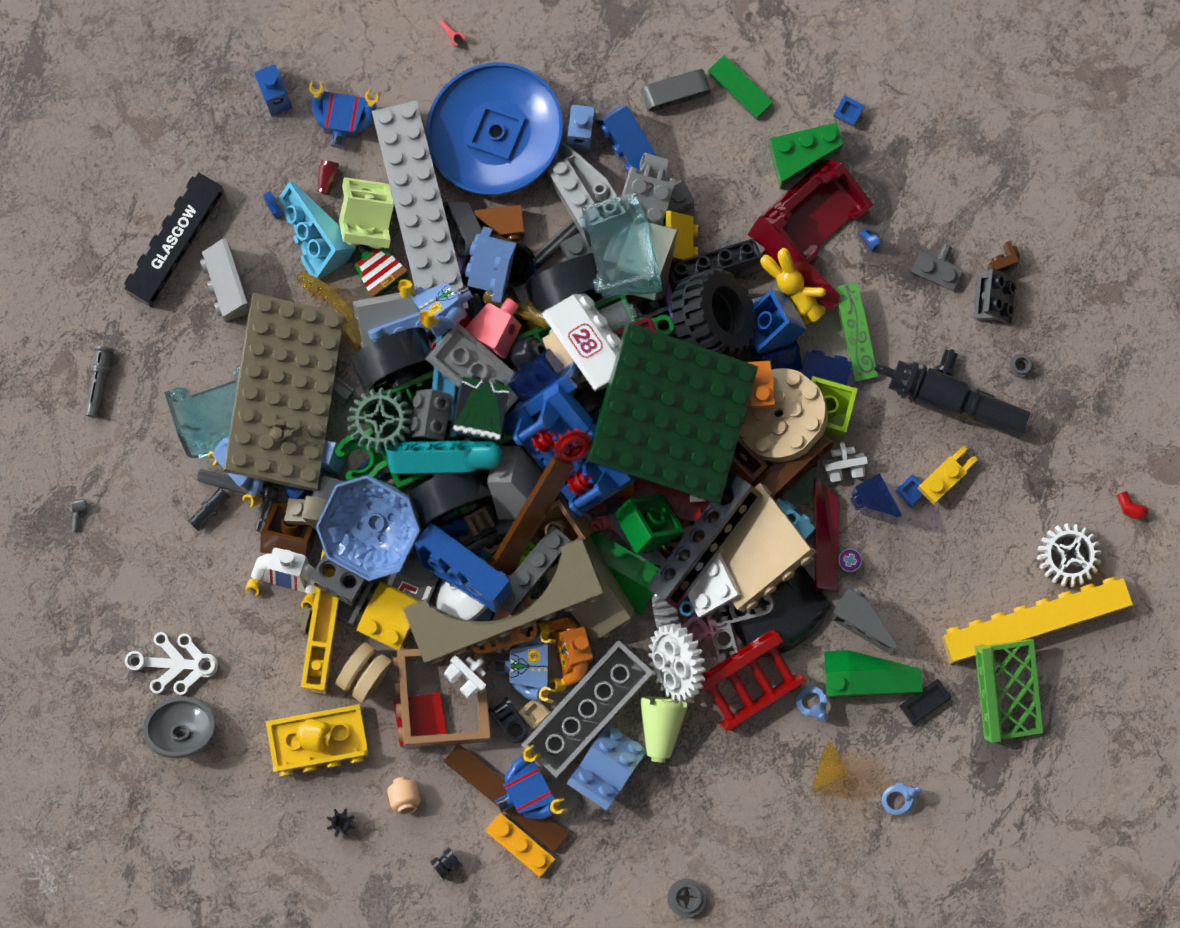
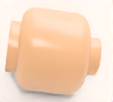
[387,777,421,815]

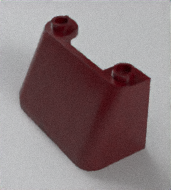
[762,160,874,264]

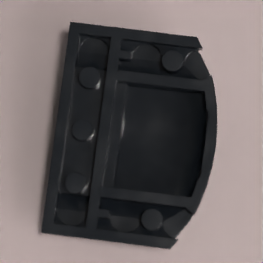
[721,565,831,659]

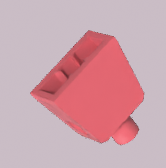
[465,298,521,359]

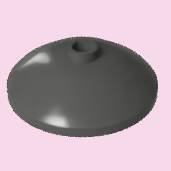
[143,697,215,758]

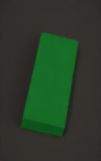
[707,55,773,120]

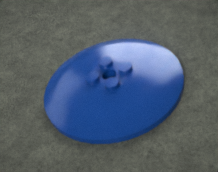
[426,62,564,196]

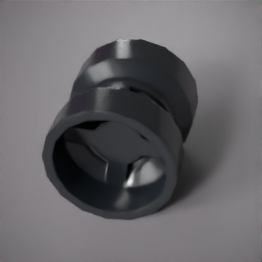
[429,847,463,881]

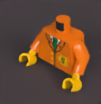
[536,618,593,693]

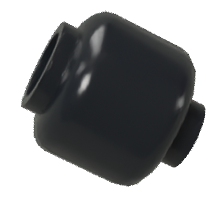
[510,337,546,370]

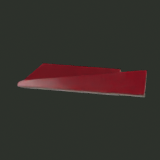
[814,477,839,592]

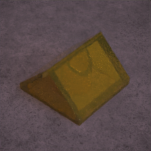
[810,742,848,793]

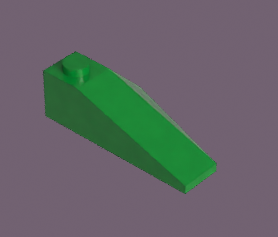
[590,531,660,615]
[824,650,923,699]

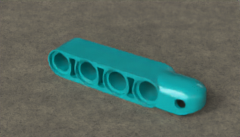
[386,441,503,474]

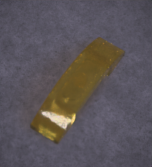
[297,272,360,350]

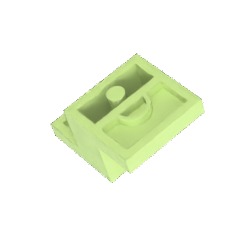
[339,177,394,249]

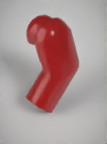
[1117,491,1148,520]

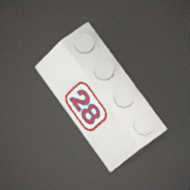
[542,293,620,390]

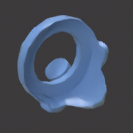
[796,686,828,723]
[882,783,922,815]

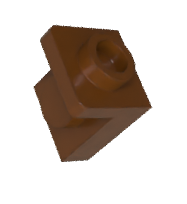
[987,241,1020,272]

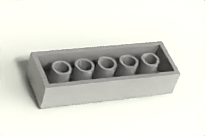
[521,640,654,780]

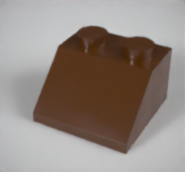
[260,501,316,558]

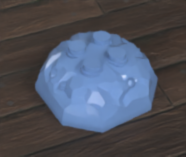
[316,475,421,581]

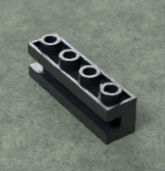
[668,238,762,293]

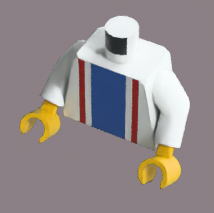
[245,548,316,611]

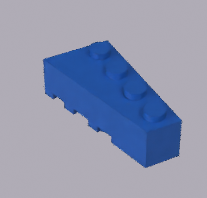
[413,523,513,613]

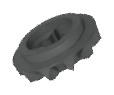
[667,879,706,917]

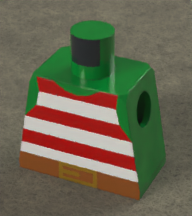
[354,244,408,298]

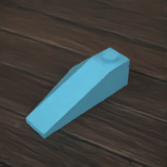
[279,181,356,281]

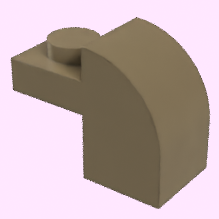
[284,496,328,532]

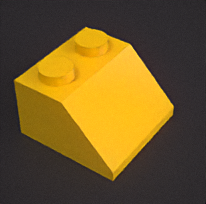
[665,211,698,263]
[357,581,421,650]

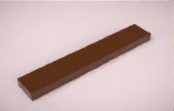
[489,457,575,576]
[443,744,569,852]

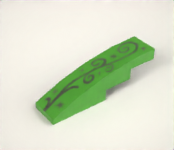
[834,282,878,381]

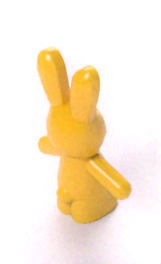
[760,248,826,325]

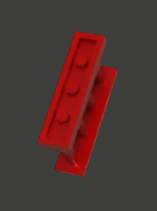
[699,629,806,732]

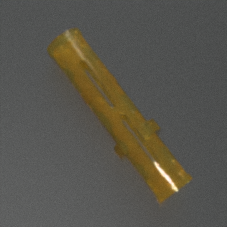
[483,291,549,329]

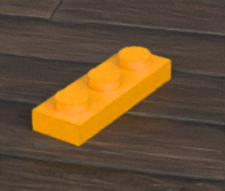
[485,812,555,878]

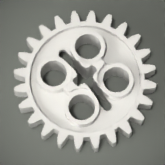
[648,623,706,701]

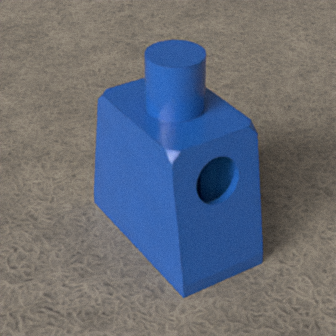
[254,64,292,117]

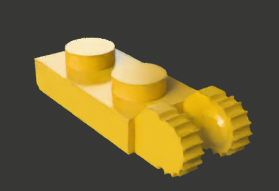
[917,445,978,505]

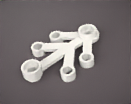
[125,632,218,696]

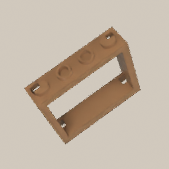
[393,645,490,748]

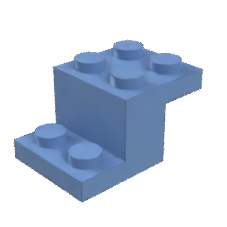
[465,227,517,303]
[567,724,646,811]

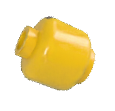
[296,719,334,752]

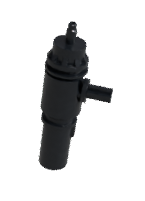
[874,349,1030,439]

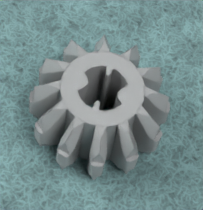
[651,593,680,629]

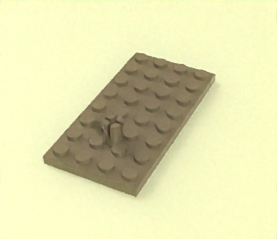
[223,293,344,491]

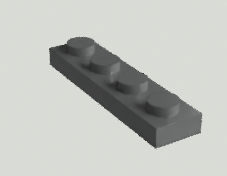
[501,526,572,615]

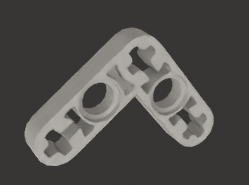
[707,595,775,663]

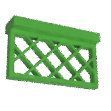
[975,639,1043,743]

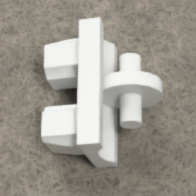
[822,441,868,482]
[444,655,486,699]

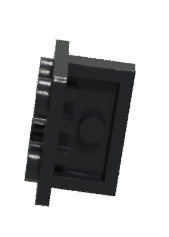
[973,268,1017,324]

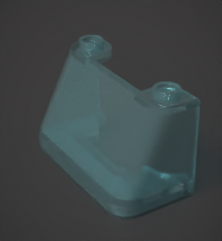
[579,192,663,297]
[164,366,240,458]

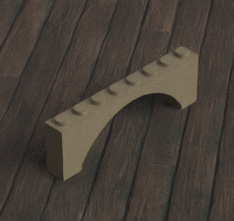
[403,537,604,664]

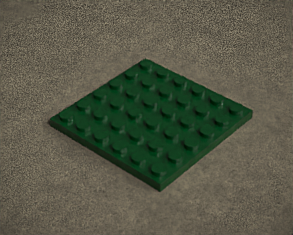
[586,322,758,504]

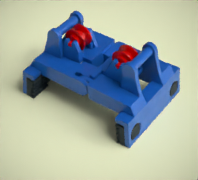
[503,361,639,517]

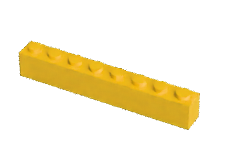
[942,576,1133,664]

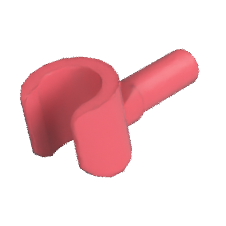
[439,20,465,47]

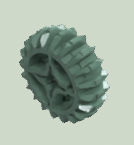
[347,388,412,453]

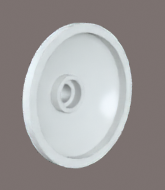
[435,557,489,620]

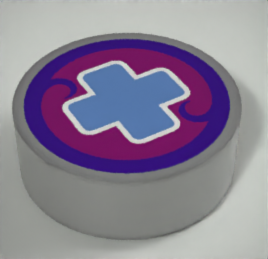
[838,549,862,573]

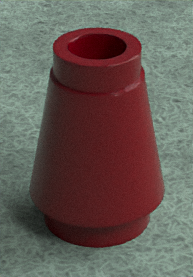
[316,160,340,195]

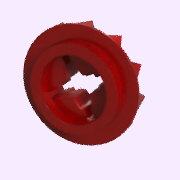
[553,428,592,462]

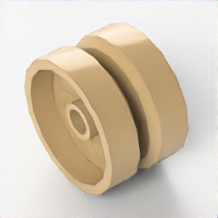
[335,642,393,704]

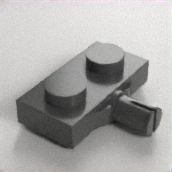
[911,244,963,291]

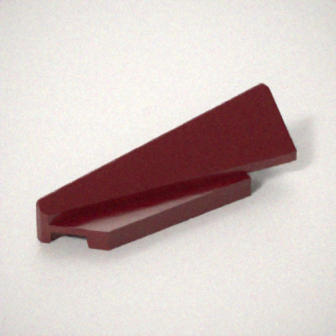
[747,215,841,310]

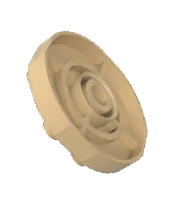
[739,368,828,462]

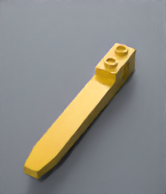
[301,548,339,694]

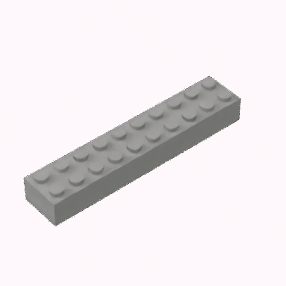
[372,100,471,329]

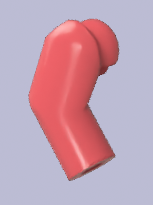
[590,514,619,537]

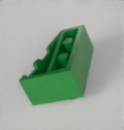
[768,122,843,189]

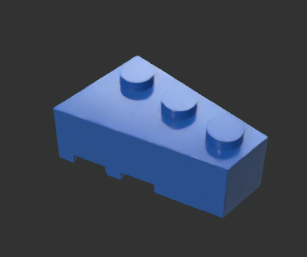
[595,105,657,174]

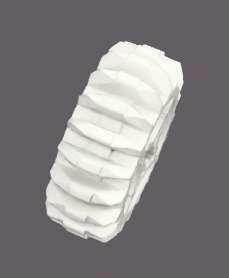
[1037,523,1102,587]

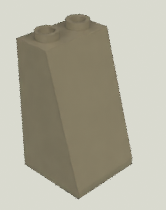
[545,535,635,642]

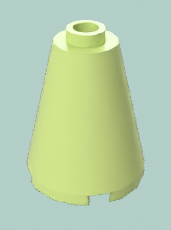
[641,696,688,762]

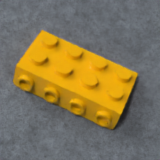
[266,704,369,777]

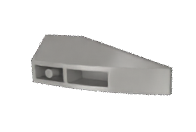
[546,140,626,247]

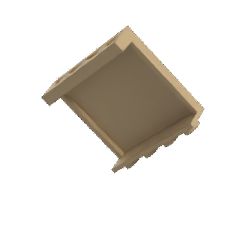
[720,484,817,612]

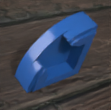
[263,191,284,219]
[858,229,880,252]

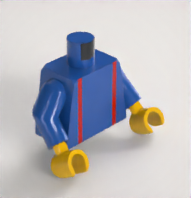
[309,81,381,148]
[495,745,568,820]

